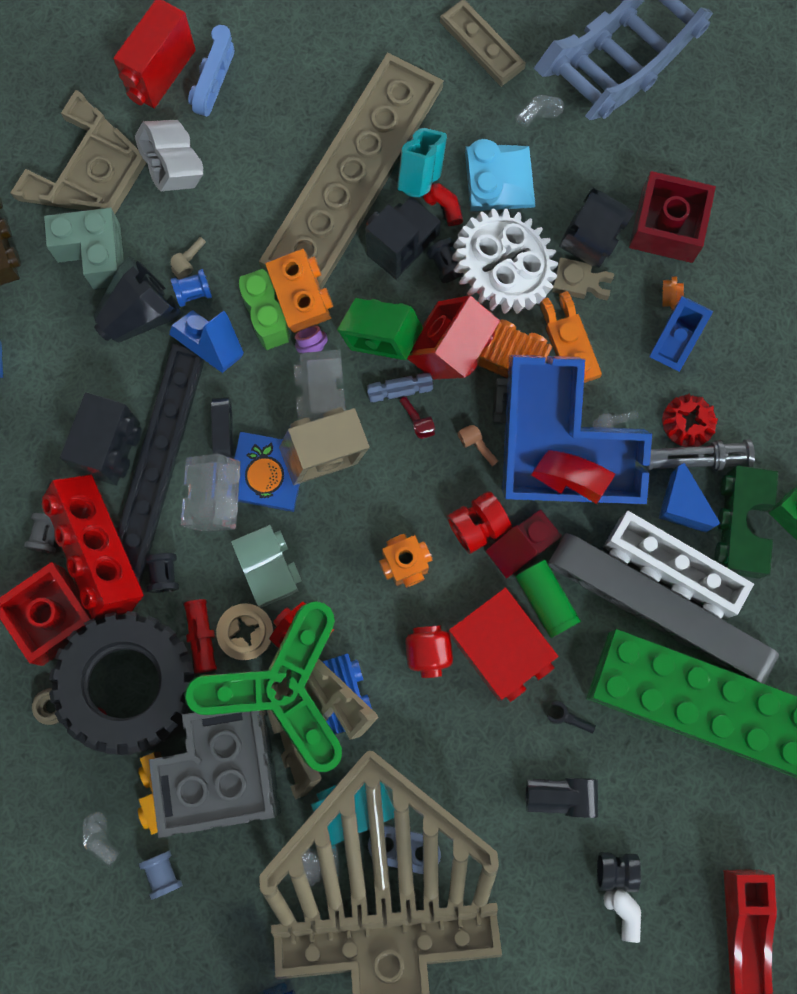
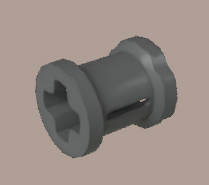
[24,513,56,554]

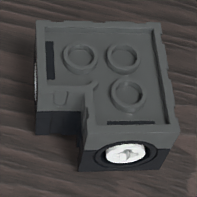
[149,710,281,838]

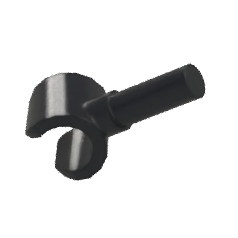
[547,701,596,733]

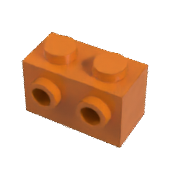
[265,249,333,333]

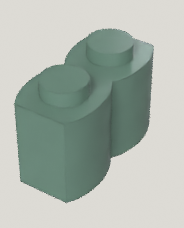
[231,525,302,608]

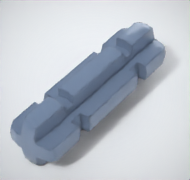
[367,373,433,402]

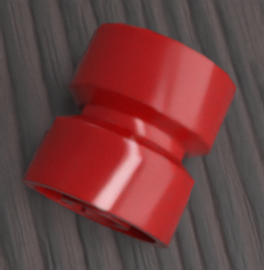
[447,491,512,554]

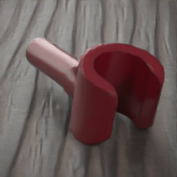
[400,396,435,439]

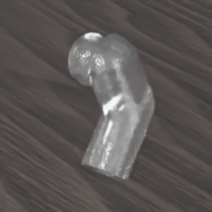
[515,95,564,128]
[83,812,121,867]

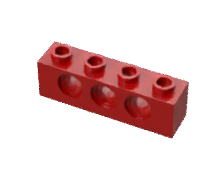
[42,475,144,620]

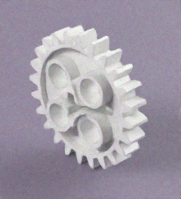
[452,209,558,314]

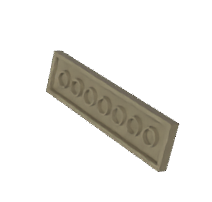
[259,52,444,289]

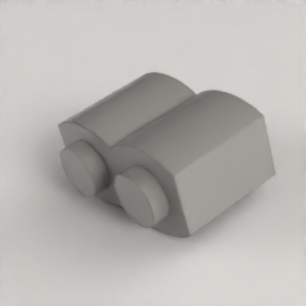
[135,120,203,191]

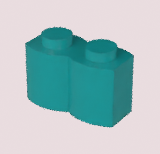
[397,128,447,197]

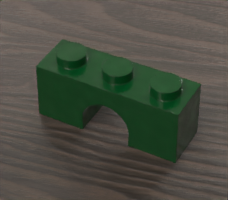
[714,466,778,579]

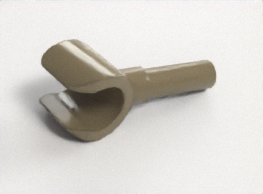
[171,237,206,279]

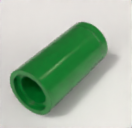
[515,560,581,639]

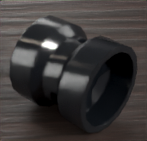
[597,852,641,892]

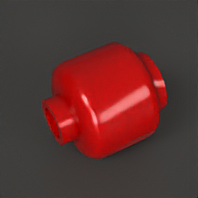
[405,625,453,678]

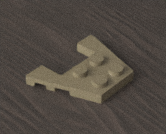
[11,90,146,214]
[267,658,379,799]

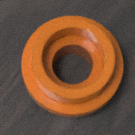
[663,276,684,310]

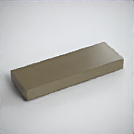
[440,0,526,87]

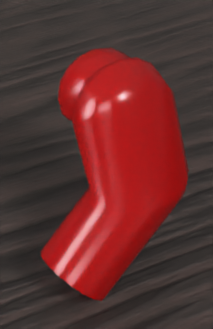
[423,183,463,226]

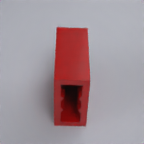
[113,0,196,109]
[448,587,559,702]

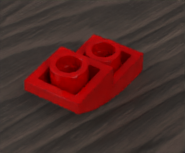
[531,450,616,504]

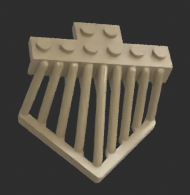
[259,751,502,994]

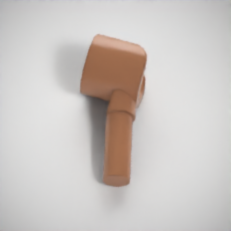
[457,425,498,466]

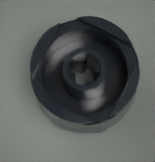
[559,187,634,268]

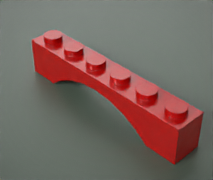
[723,869,777,994]

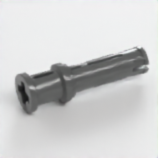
[646,439,755,471]

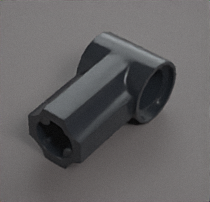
[526,778,598,818]

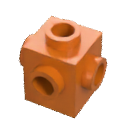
[379,534,432,588]

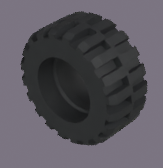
[49,611,195,755]

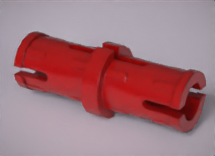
[183,599,217,674]

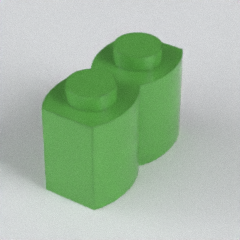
[239,269,290,350]

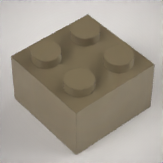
[279,407,370,486]

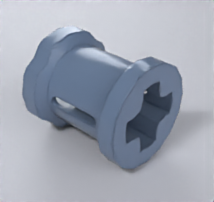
[138,850,183,900]

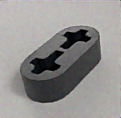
[211,397,234,462]

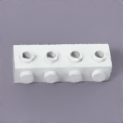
[603,511,754,619]

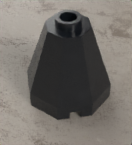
[93,256,181,343]

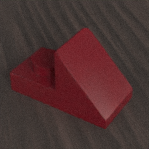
[485,509,562,579]

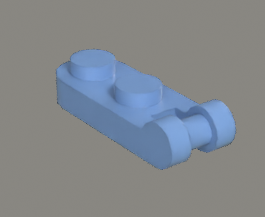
[188,25,235,117]

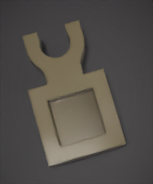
[552,257,614,300]

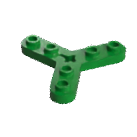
[184,601,342,772]

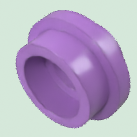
[295,326,328,356]

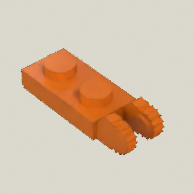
[540,291,602,383]

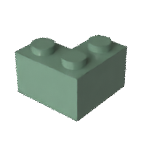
[44,208,124,289]

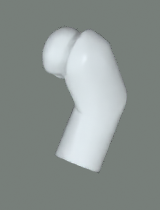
[604,888,641,943]

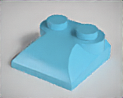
[465,139,535,211]

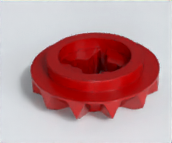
[662,393,718,447]

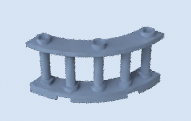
[534,0,713,120]

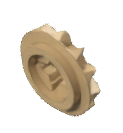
[216,603,273,660]

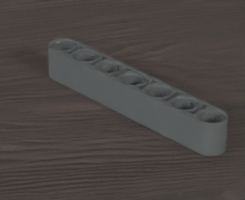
[548,533,780,684]

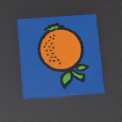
[226,432,300,512]

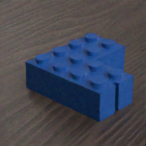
[502,355,652,504]

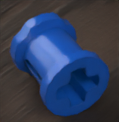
[171,269,212,307]

